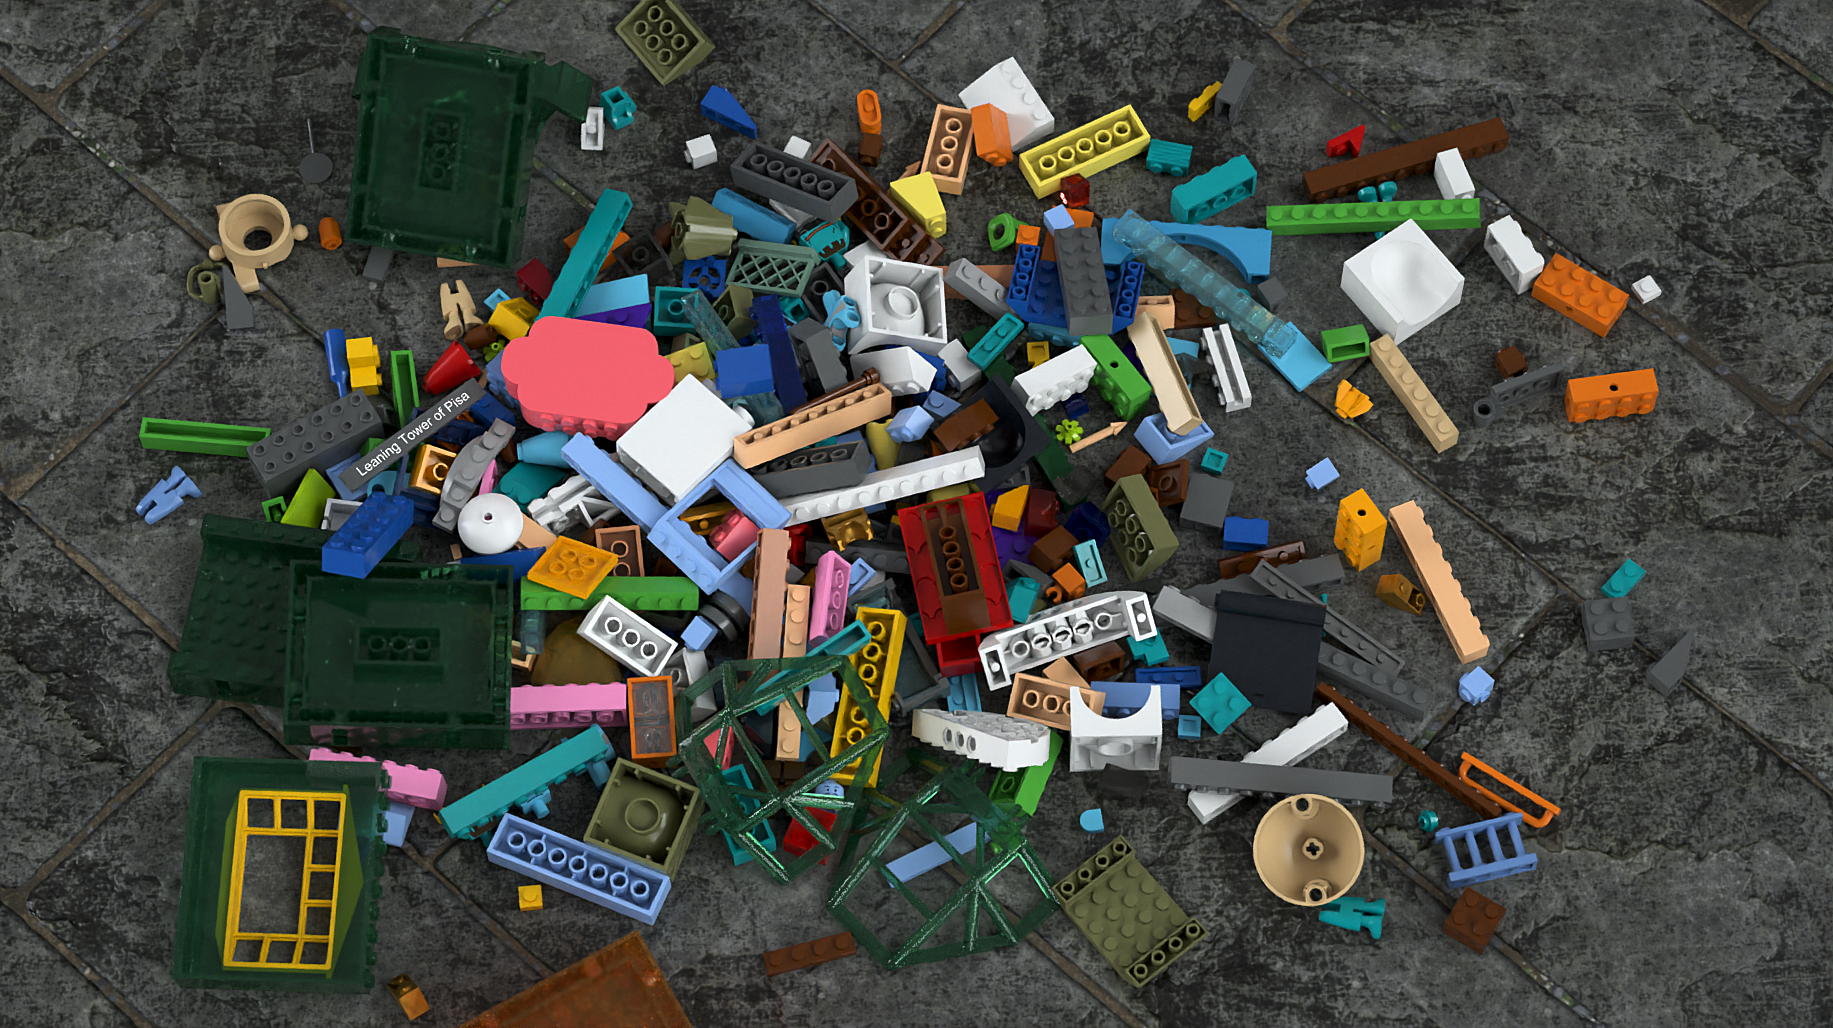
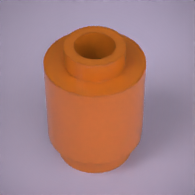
[318,217,342,250]

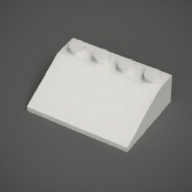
[959,57,1054,152]

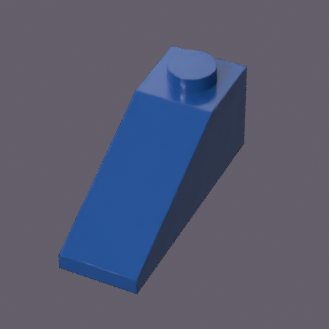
[700,85,757,140]

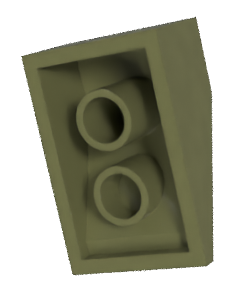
[697,284,760,354]

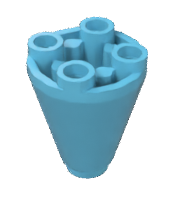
[517,430,573,469]

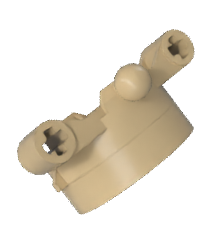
[209,194,308,294]

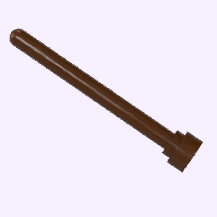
[789,367,880,416]

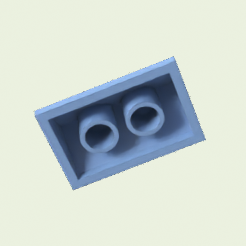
[337,791,415,847]

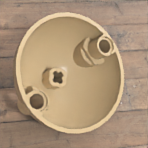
[1253,794,1364,906]

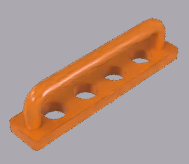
[1458,752,1561,828]

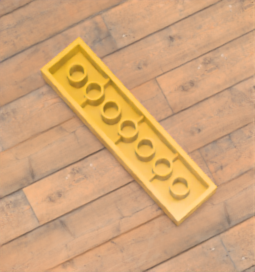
[826,607,907,788]

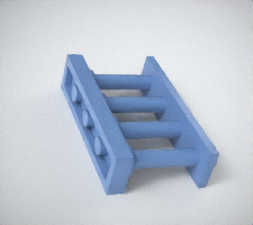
[1434,812,1538,890]

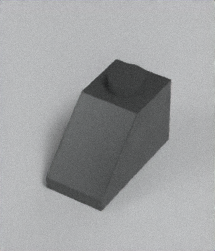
[1002,559,1054,601]

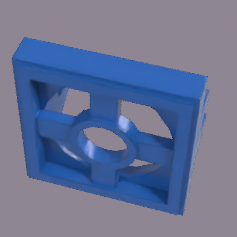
[683,255,726,301]

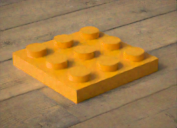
[527,535,618,599]

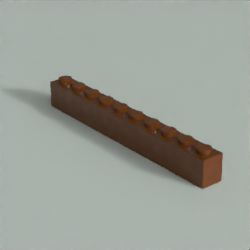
[1302,117,1509,204]

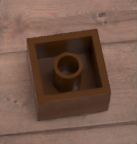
[1442,887,1507,955]

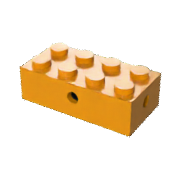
[1334,488,1387,572]

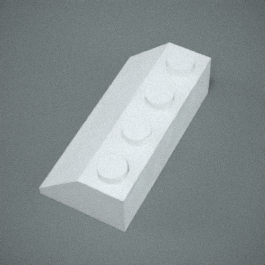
[850,346,937,397]
[576,595,678,677]

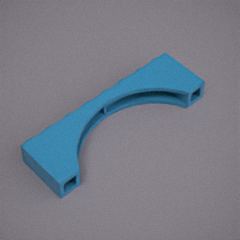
[1101,217,1272,284]

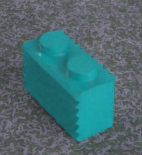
[1146,138,1193,177]

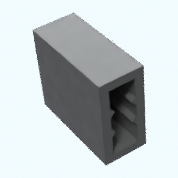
[1214,58,1255,126]
[1179,472,1235,537]

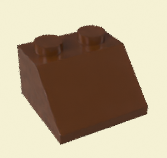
[1072,641,1125,685]

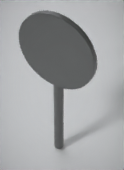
[299,118,333,184]

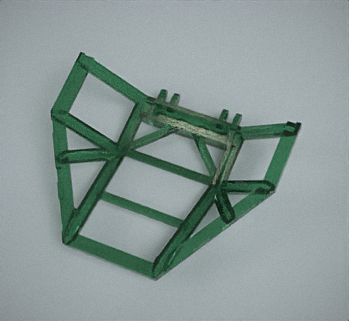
[666,655,891,886]
[826,747,1061,971]

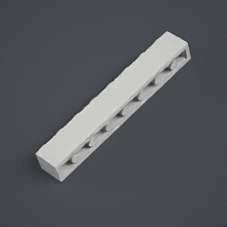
[1187,702,1348,825]

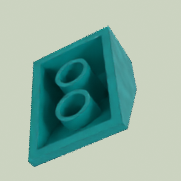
[492,460,567,518]

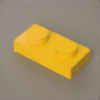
[1188,81,1222,122]

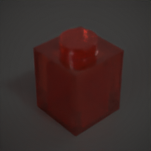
[1060,173,1090,210]

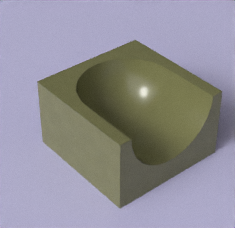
[583,757,707,883]

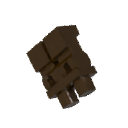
[760,760,805,821]

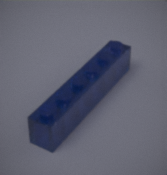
[749,293,807,419]

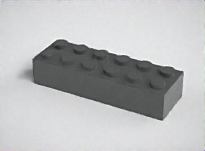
[730,141,859,224]
[1053,227,1113,336]
[741,440,872,499]

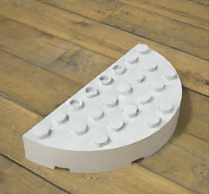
[912,709,1050,771]

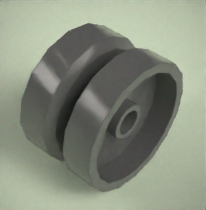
[695,590,751,647]

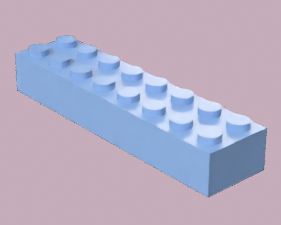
[487,813,671,926]

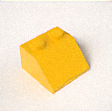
[488,297,541,342]

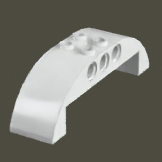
[978,591,1158,691]

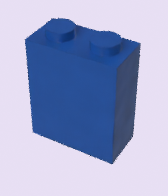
[713,344,774,399]

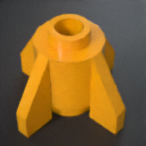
[1334,379,1373,419]

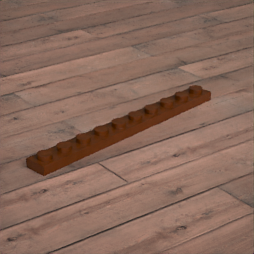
[1314,681,1502,820]

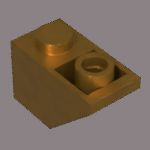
[1375,574,1427,616]
[386,973,430,1020]

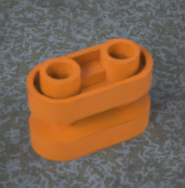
[857,89,882,135]

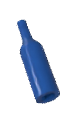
[323,329,351,399]

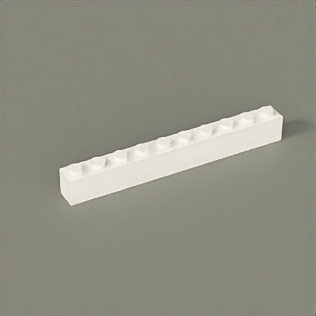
[776,445,985,527]

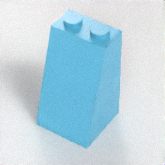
[575,274,652,332]

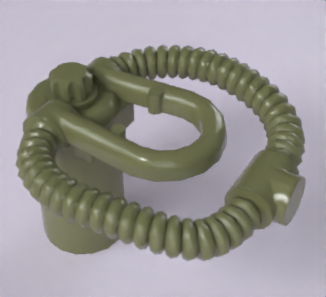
[186,258,231,304]

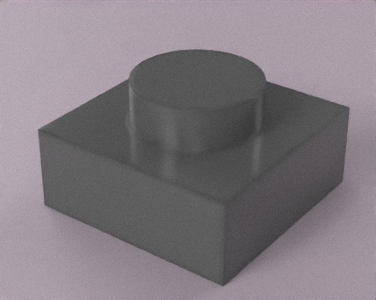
[376,403,397,432]

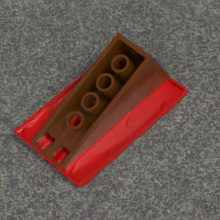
[897,491,1014,646]

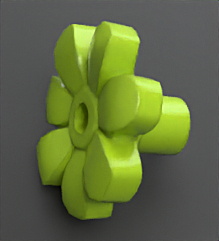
[483,340,506,363]
[1056,419,1083,445]

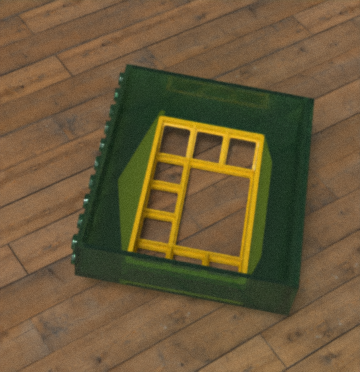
[172,756,392,995]

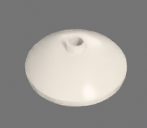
[458,493,524,555]

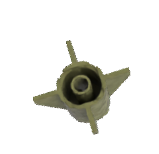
[666,196,737,265]

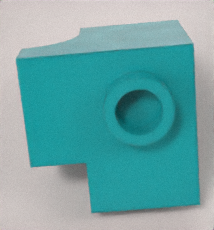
[599,86,637,131]
[1126,628,1169,666]

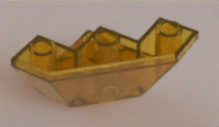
[530,615,624,687]

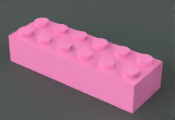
[492,682,629,730]
[305,747,448,811]

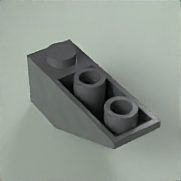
[219,265,256,330]
[1646,628,1695,697]

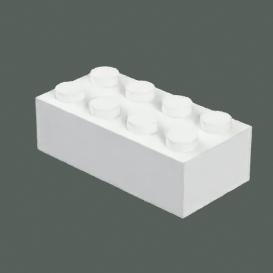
[1010,345,1097,416]

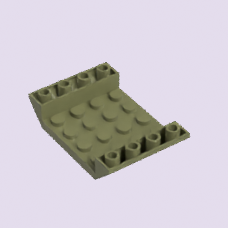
[1052,835,1209,988]

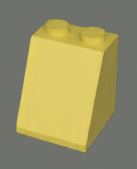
[890,171,946,238]

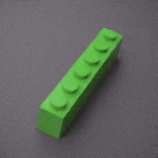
[389,350,425,473]
[139,417,272,457]

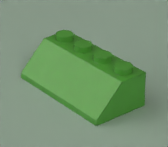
[985,726,1064,817]

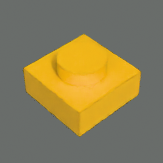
[518,885,543,911]

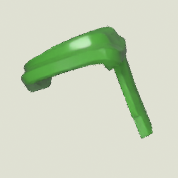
[988,213,1029,252]

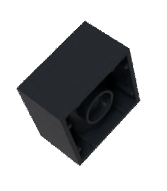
[927,373,1052,498]

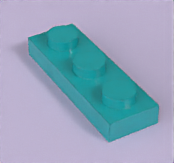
[966,312,1024,371]

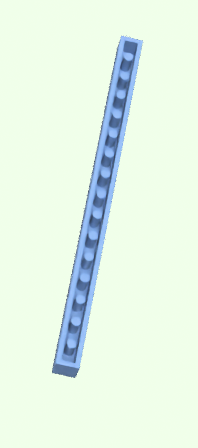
[561,432,837,671]

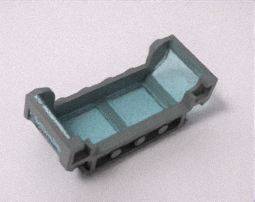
[845,578,951,717]

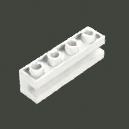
[1200,323,1252,412]

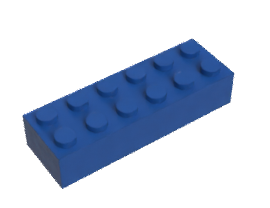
[322,491,414,579]

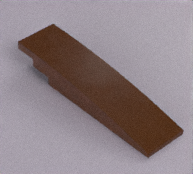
[808,137,947,266]

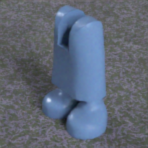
[135,466,202,525]

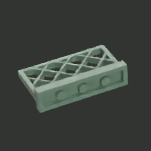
[725,238,821,298]

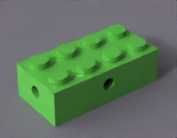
[1079,334,1152,422]

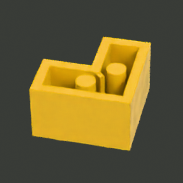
[346,337,383,396]

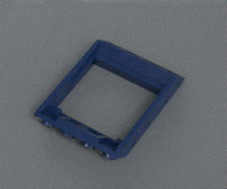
[392,406,490,536]

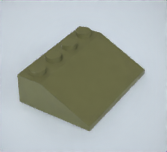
[615,0,716,86]
[1095,474,1179,583]

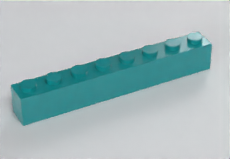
[534,188,633,323]
[438,726,608,839]

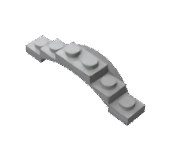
[432,418,515,534]

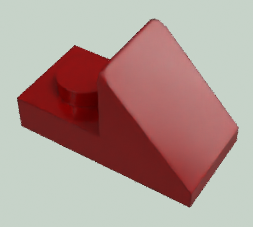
[1326,124,1365,158]

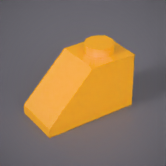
[989,485,1029,532]

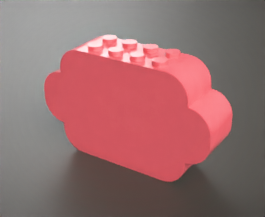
[501,316,677,441]

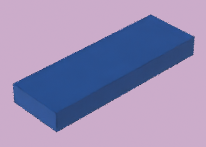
[1134,666,1202,690]

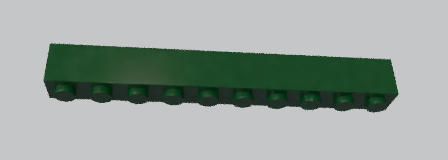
[961,325,1089,514]

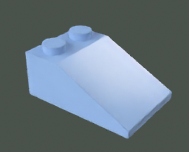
[1134,412,1214,465]

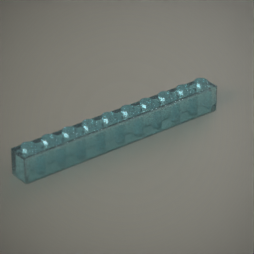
[1112,209,1298,359]

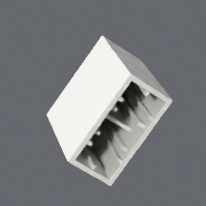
[616,373,755,508]

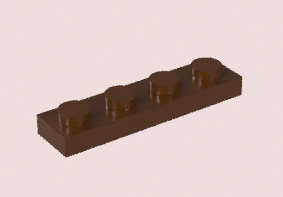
[1217,539,1306,580]
[763,931,856,977]

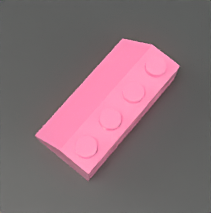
[807,551,851,648]

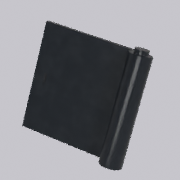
[1207,589,1327,715]

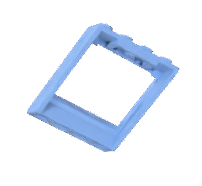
[647,458,792,595]

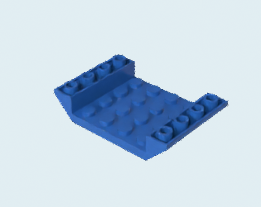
[1006,244,1145,335]

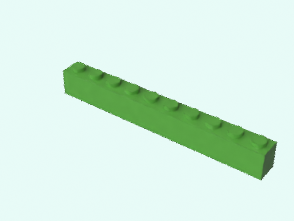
[1267,198,1481,236]

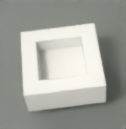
[1631,275,1661,304]

